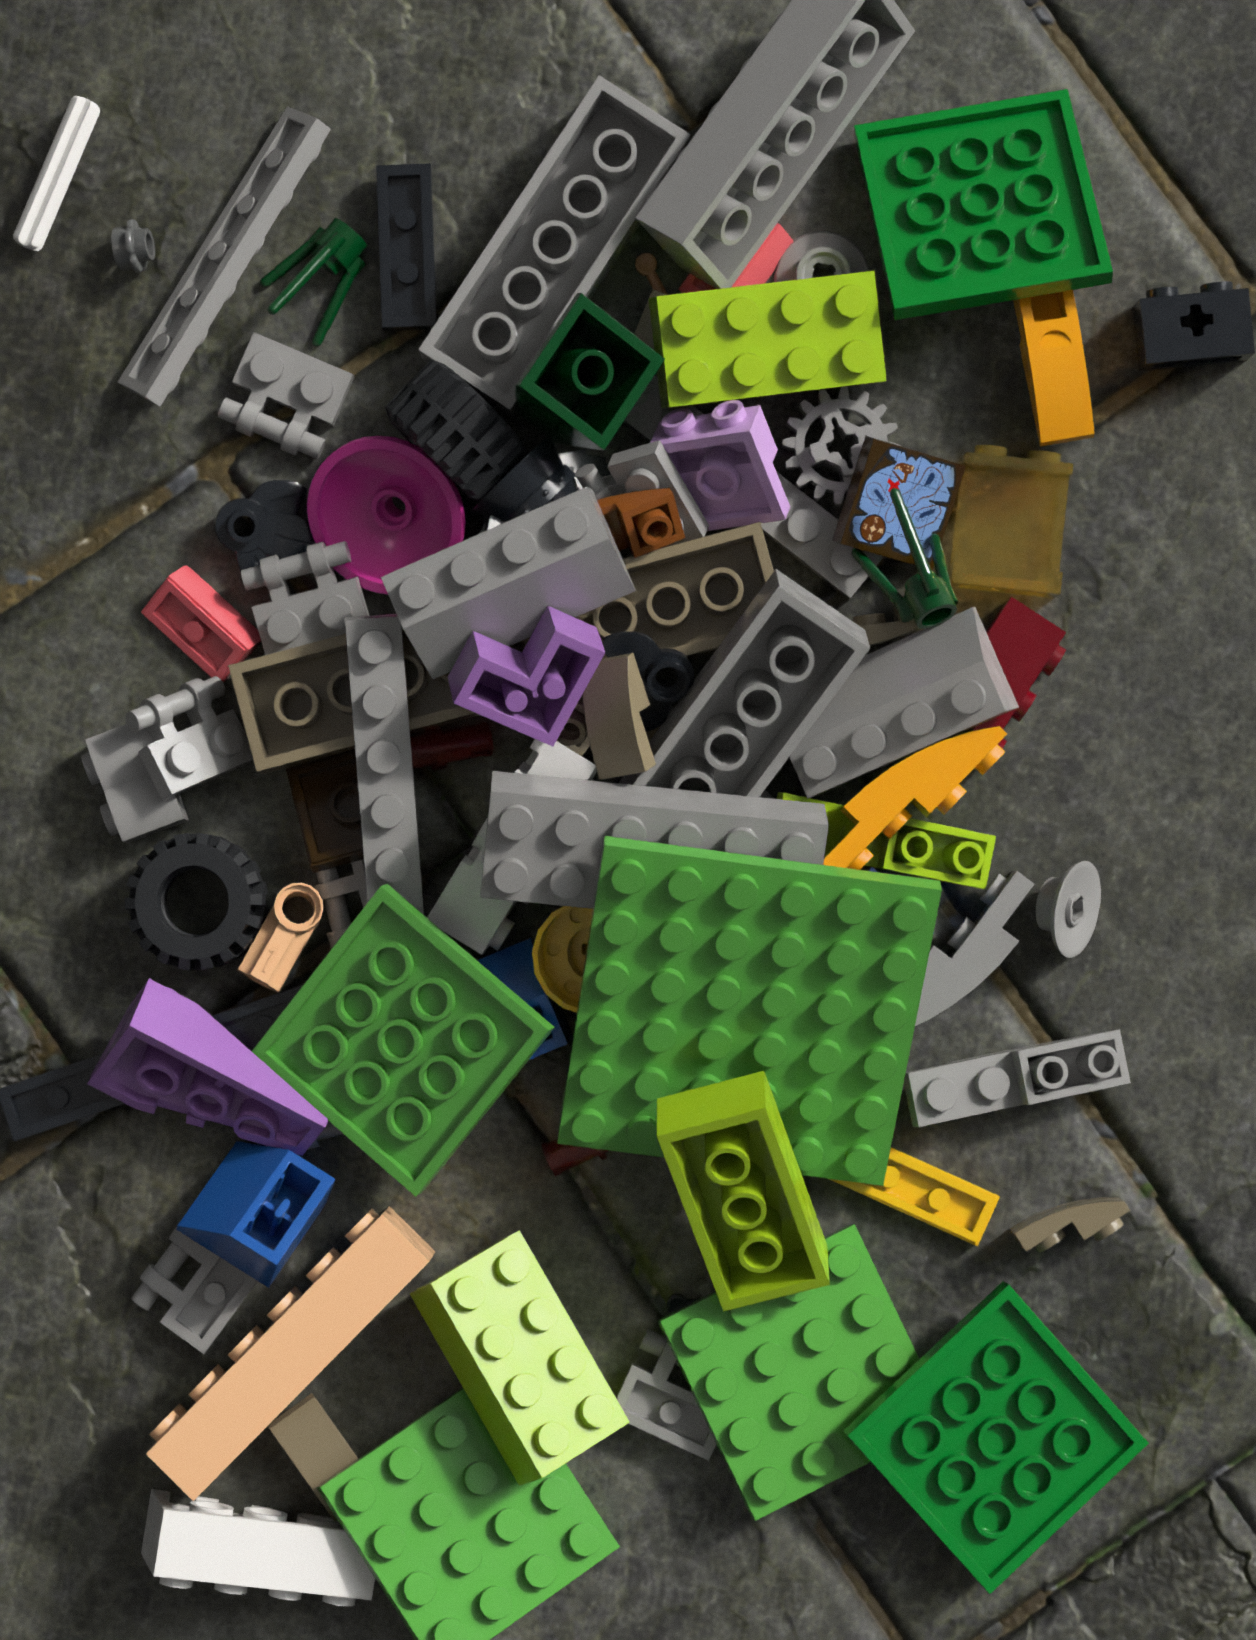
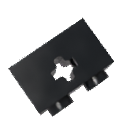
[1132,281,1255,372]

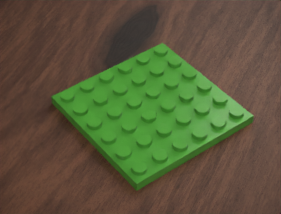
[557,836,942,1186]

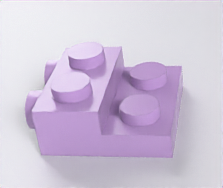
[650,400,790,531]

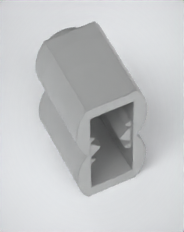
[81,724,189,843]

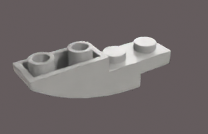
[915,871,1034,1026]
[904,1029,1131,1127]

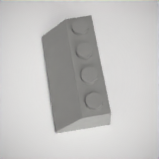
[381,487,636,679]
[790,607,1019,798]

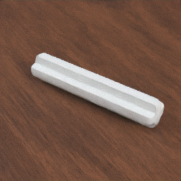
[13,96,100,251]

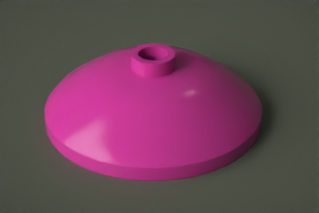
[307,436,466,594]

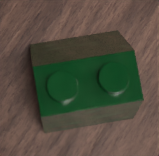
[515,293,665,450]

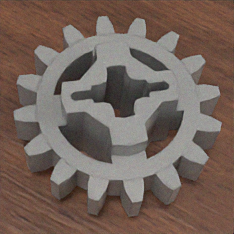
[781,386,901,507]

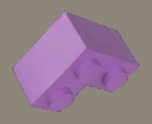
[448,606,605,747]

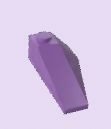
[87,979,328,1156]

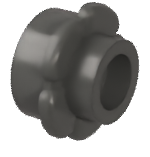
[111,219,155,273]

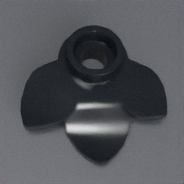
[214,480,316,572]
[602,631,694,732]

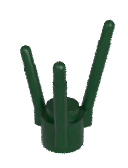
[260,218,367,347]
[851,488,959,629]

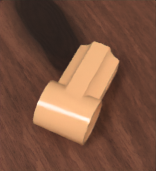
[237,882,323,993]

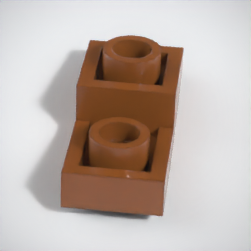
[597,488,685,558]

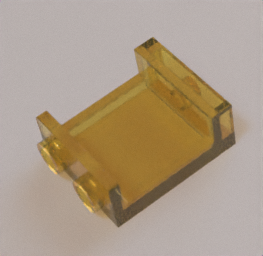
[948,445,1074,599]

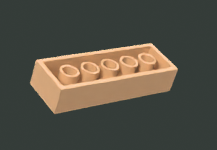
[146,1206,435,1501]

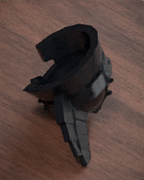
[469,435,611,532]

